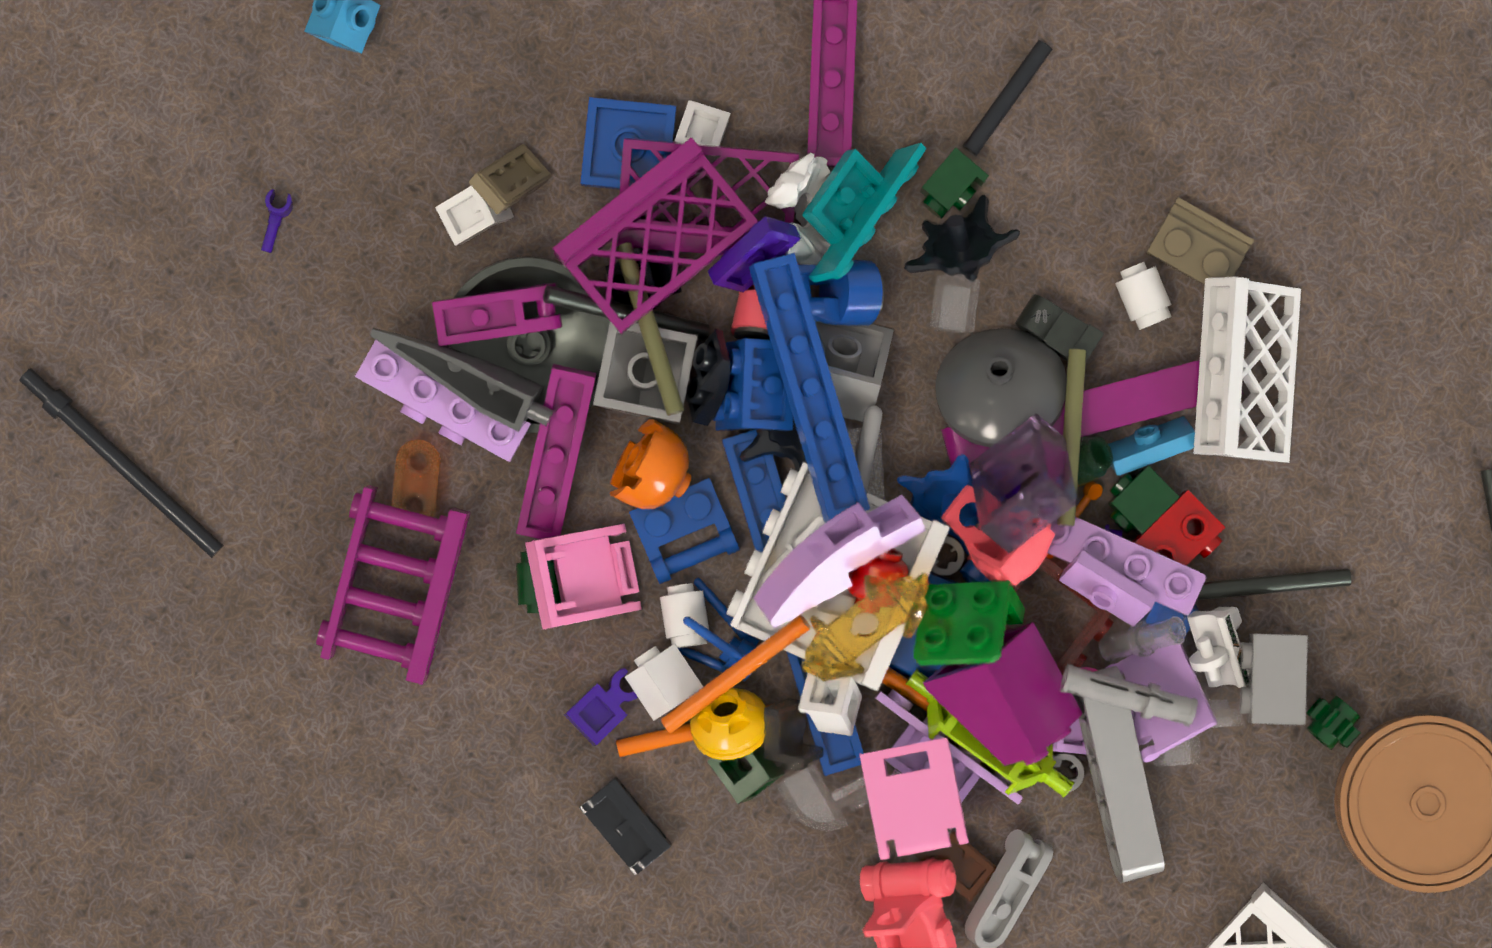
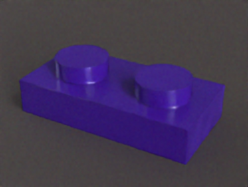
[708,216,801,292]

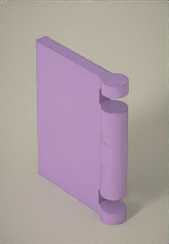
[1106,632,1218,762]

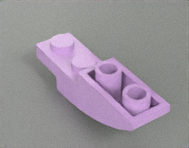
[754,495,926,628]

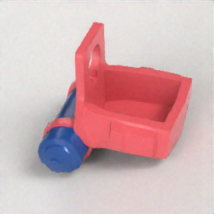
[942,485,1055,586]

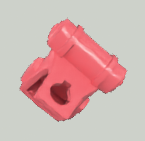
[860,858,957,948]

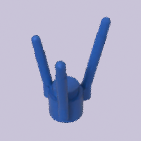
[678,578,759,682]

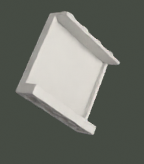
[726,462,950,691]

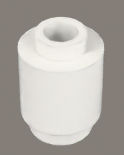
[1115,262,1172,330]
[660,583,709,648]

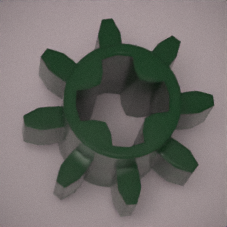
[1306,696,1361,750]

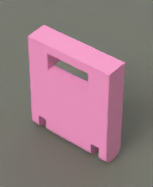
[525,524,642,630]
[860,738,969,860]

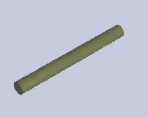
[617,242,684,416]
[1057,349,1086,527]

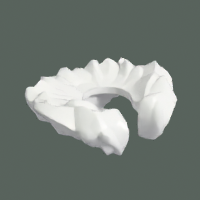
[765,153,831,265]

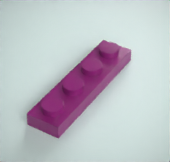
[807,0,857,168]
[516,364,596,539]

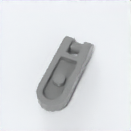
[965,829,1053,948]

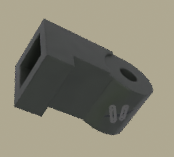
[1015,294,1104,361]

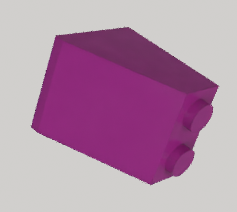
[923,622,1083,766]

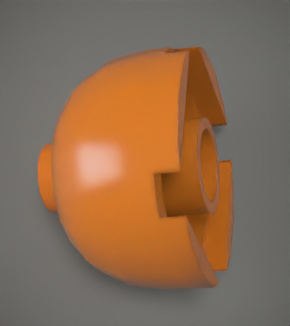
[610,419,692,509]

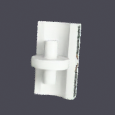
[1187,607,1248,688]

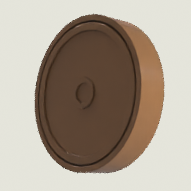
[1334,714,1492,893]

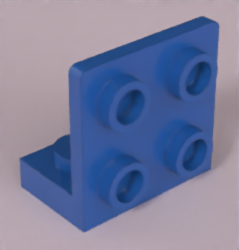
[712,338,793,431]

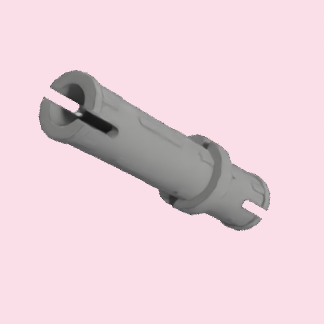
[1060,664,1197,727]

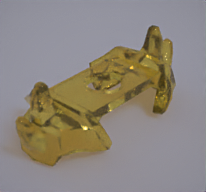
[802,572,929,682]

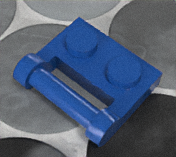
[629,478,740,584]

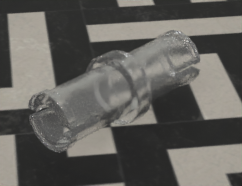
[1099,616,1186,662]

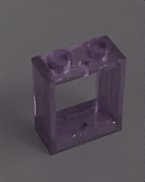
[969,413,1078,554]

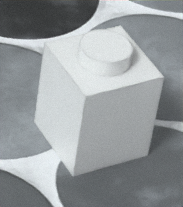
[625,644,703,721]

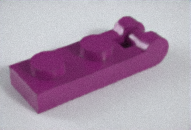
[432,283,563,346]

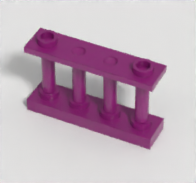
[316,485,471,685]

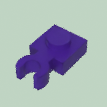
[564,668,638,746]

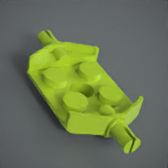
[906,669,1075,798]

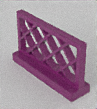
[553,137,758,334]
[617,138,799,256]

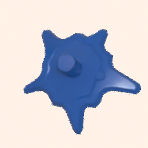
[897,454,1001,555]

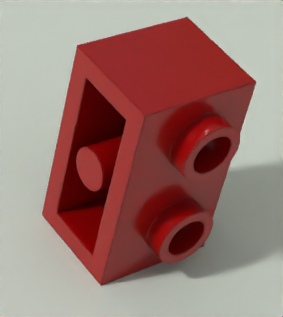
[1132,490,1226,566]

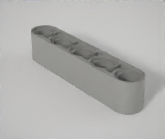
[1073,666,1164,883]

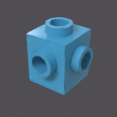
[304,0,381,54]

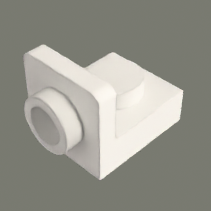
[674,100,730,176]
[435,186,514,246]

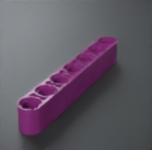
[941,360,1244,467]

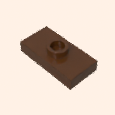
[913,829,997,902]

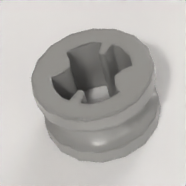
[931,537,964,576]
[1053,753,1084,792]

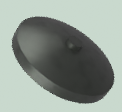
[443,256,610,433]

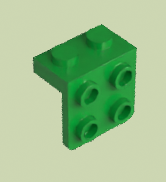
[913,581,1025,665]

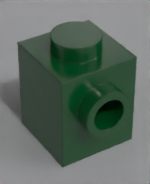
[1107,466,1179,535]

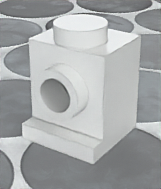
[798,668,862,736]

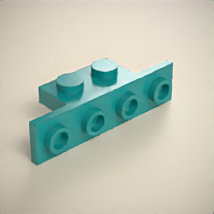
[802,143,927,283]

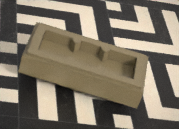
[468,144,552,215]

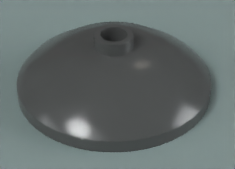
[935,328,1067,448]

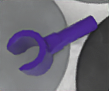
[261,189,293,253]

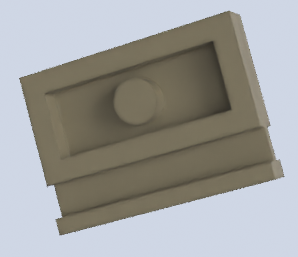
[1146,197,1254,286]

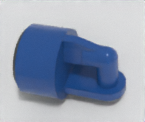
[798,260,884,326]

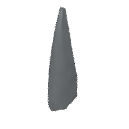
[370,328,554,432]

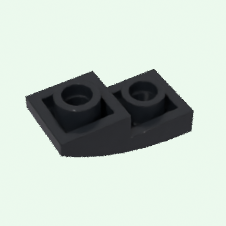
[686,329,730,426]

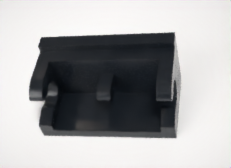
[579,777,672,875]

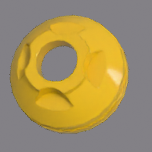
[690,688,771,760]

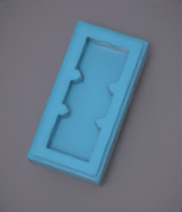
[1102,416,1195,476]

